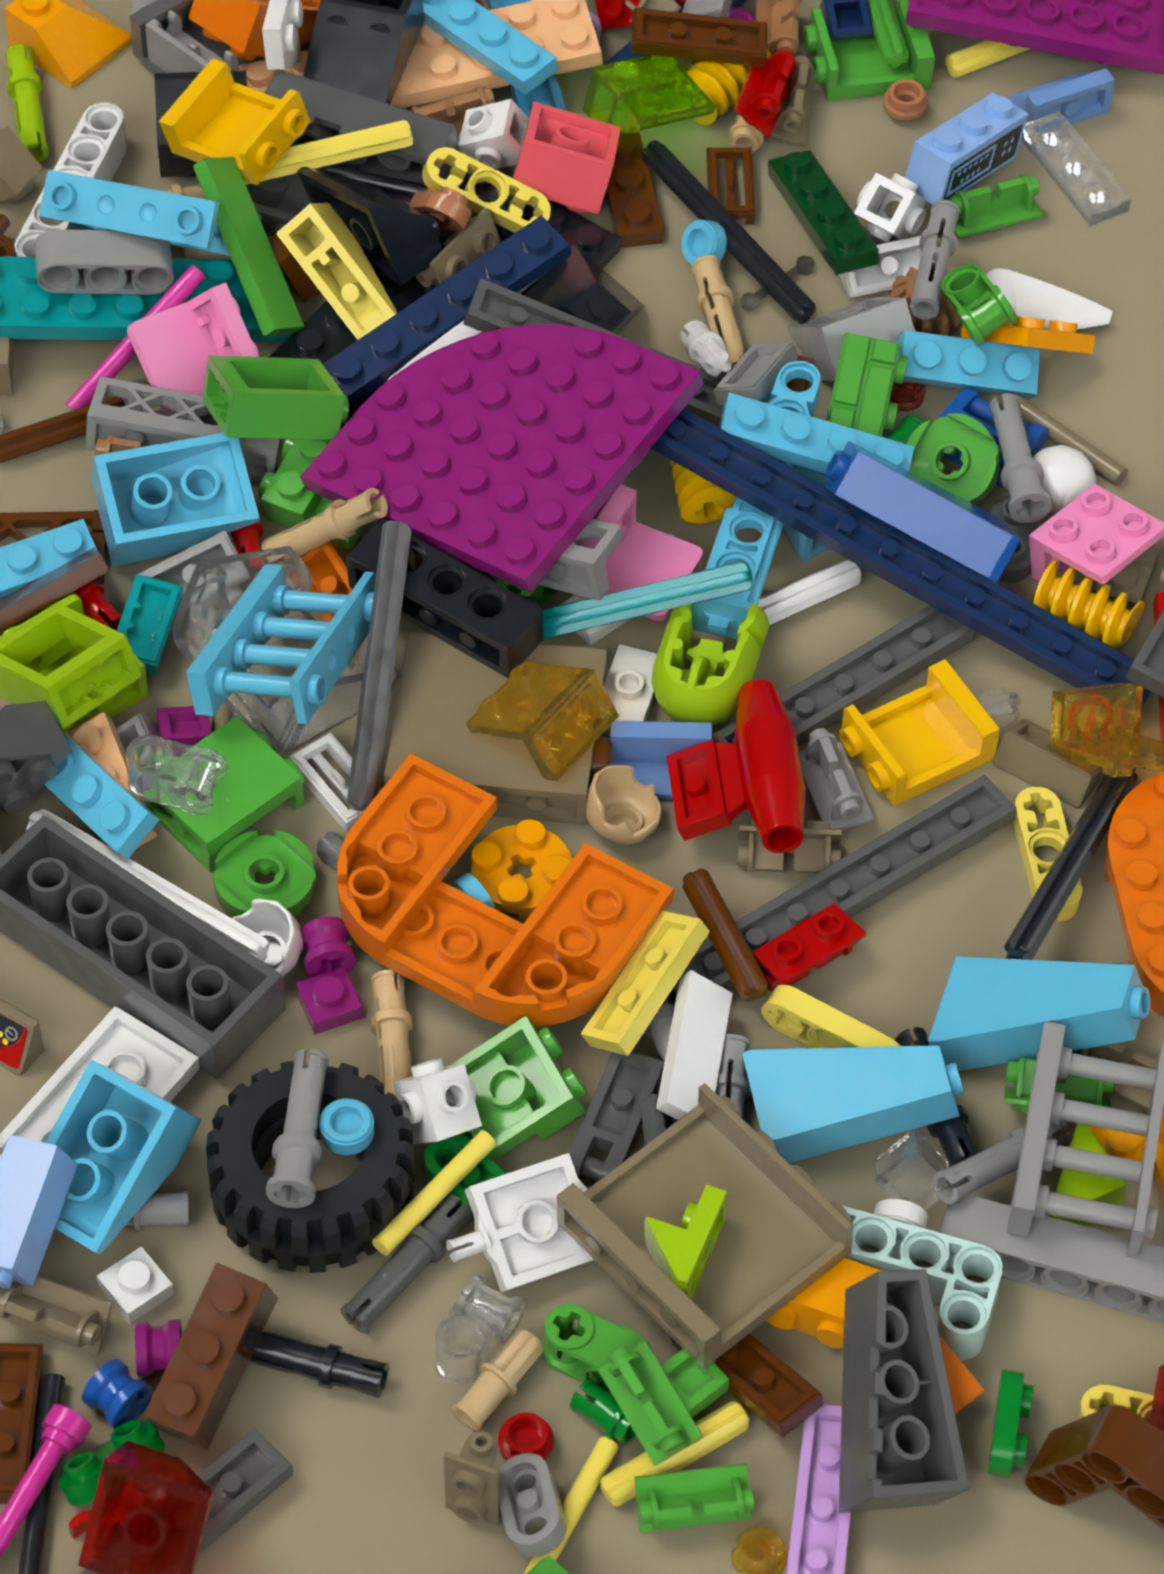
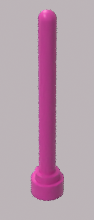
[0,1404,92,1559]

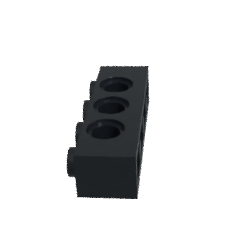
[346,518,544,678]

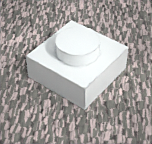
[96,1246,174,1325]

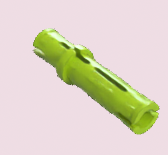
[5,44,49,162]

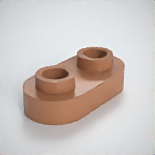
[409,187,472,232]

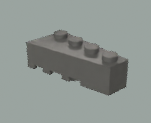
[265,69,460,184]
[839,1269,970,1513]

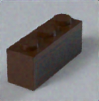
[144,1262,278,1450]

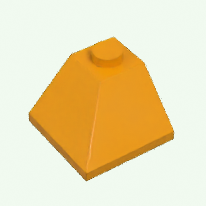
[4,0,132,89]

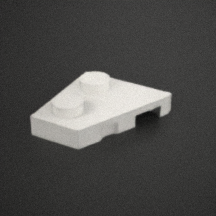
[262,0,303,70]

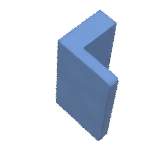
[1008,68,1115,138]
[610,721,712,801]

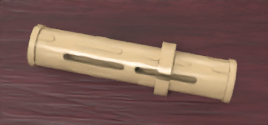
[691,255,746,377]
[261,488,388,565]
[370,969,412,1097]

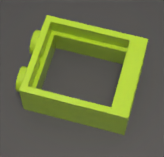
[0,603,142,730]

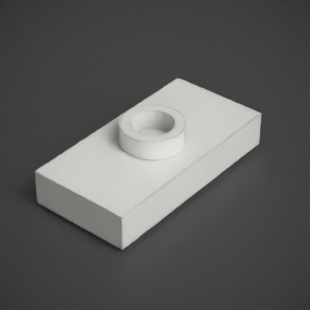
[597,644,657,735]

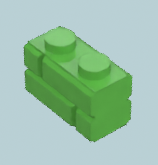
[826,332,908,437]

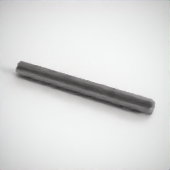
[347,521,411,811]

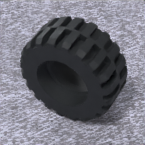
[206,1060,415,1273]

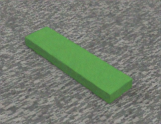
[193,157,304,336]

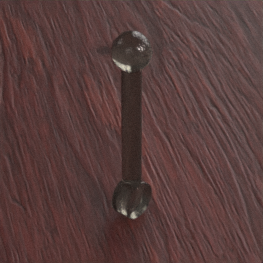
[740,256,815,311]

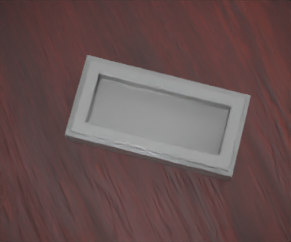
[713,342,798,405]

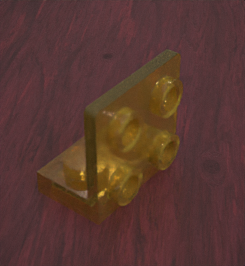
[466,661,619,781]
[1049,682,1164,777]

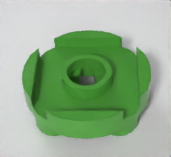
[907,413,1002,505]
[213,830,317,917]

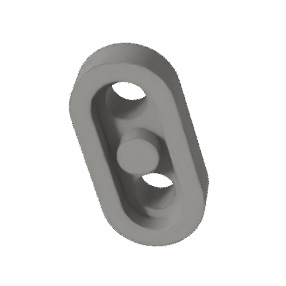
[499,1453,566,1557]

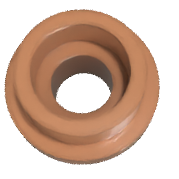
[883,79,928,121]

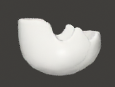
[1033,445,1096,513]
[232,898,304,976]

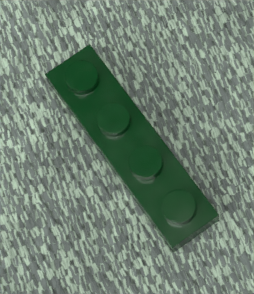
[768,150,879,275]

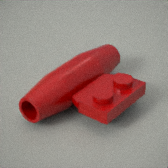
[666,679,806,853]

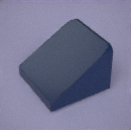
[819,0,874,41]

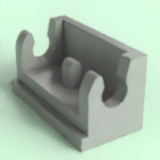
[145,10,239,73]

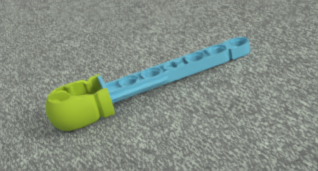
[651,361,820,726]

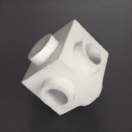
[458,99,529,170]
[854,172,926,243]
[393,1058,482,1144]

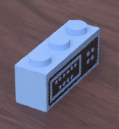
[905,92,1029,204]

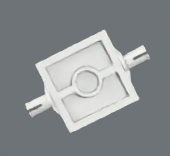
[446,1153,595,1293]

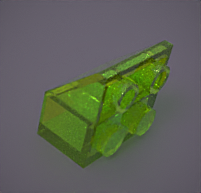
[582,55,716,135]

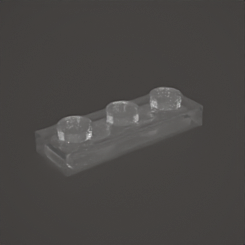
[1021,111,1131,226]

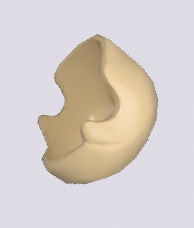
[585,765,663,845]

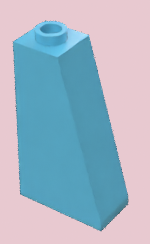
[928,956,1150,1072]
[742,1045,964,1163]

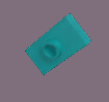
[117,574,184,675]

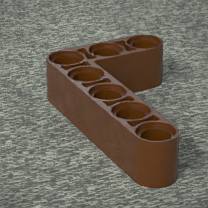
[1024,1405,1164,1530]

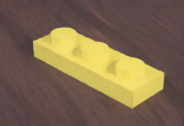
[581,910,710,1056]

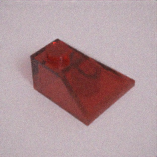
[78,1440,214,1574]

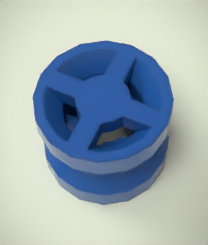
[82,1359,153,1429]

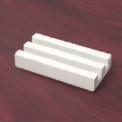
[289,732,380,833]

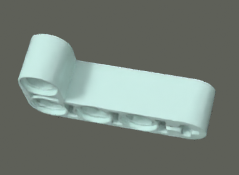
[841,1205,1003,1360]

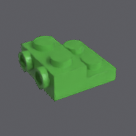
[258,439,367,550]
[449,1016,588,1161]

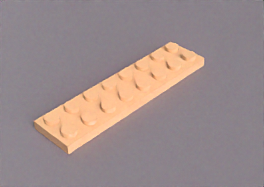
[238,0,603,109]

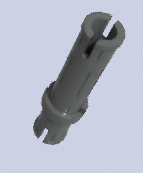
[340,1194,474,1333]

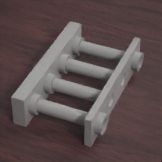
[1007,1021,1164,1258]

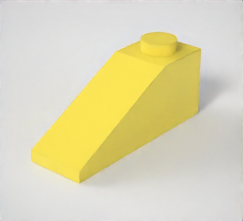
[276,203,397,340]

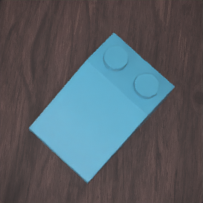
[91,433,259,567]
[45,1060,202,1255]

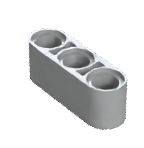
[34,229,174,295]

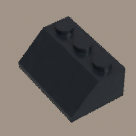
[297,166,443,285]

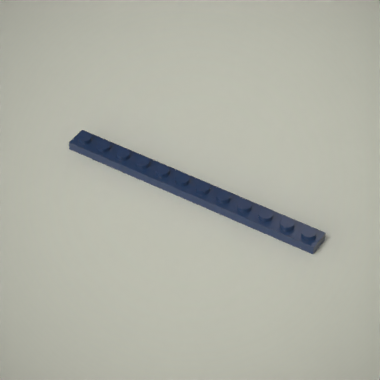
[651,408,1151,720]

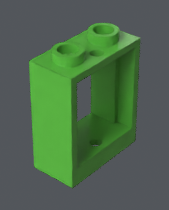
[202,355,349,440]

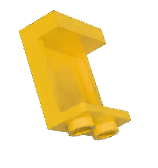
[159,58,311,185]
[839,659,1000,807]

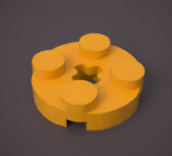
[471,819,572,920]

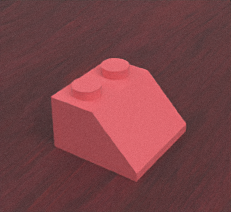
[513,102,621,214]

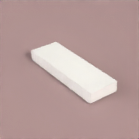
[656,970,733,1120]

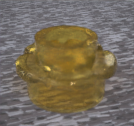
[731,1526,788,1574]

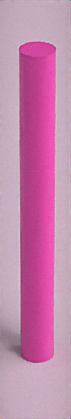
[65,265,206,411]

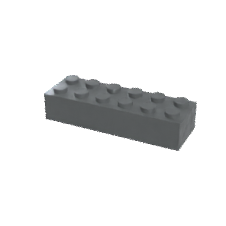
[0,815,285,1080]

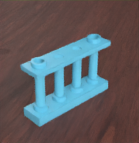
[39,170,262,256]
[186,564,376,724]

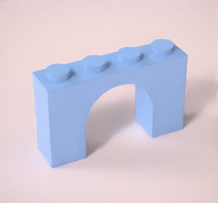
[0,1135,78,1289]

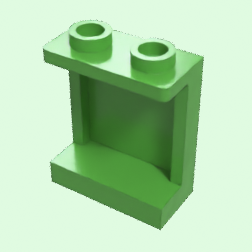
[803,0,935,101]
[142,716,305,873]

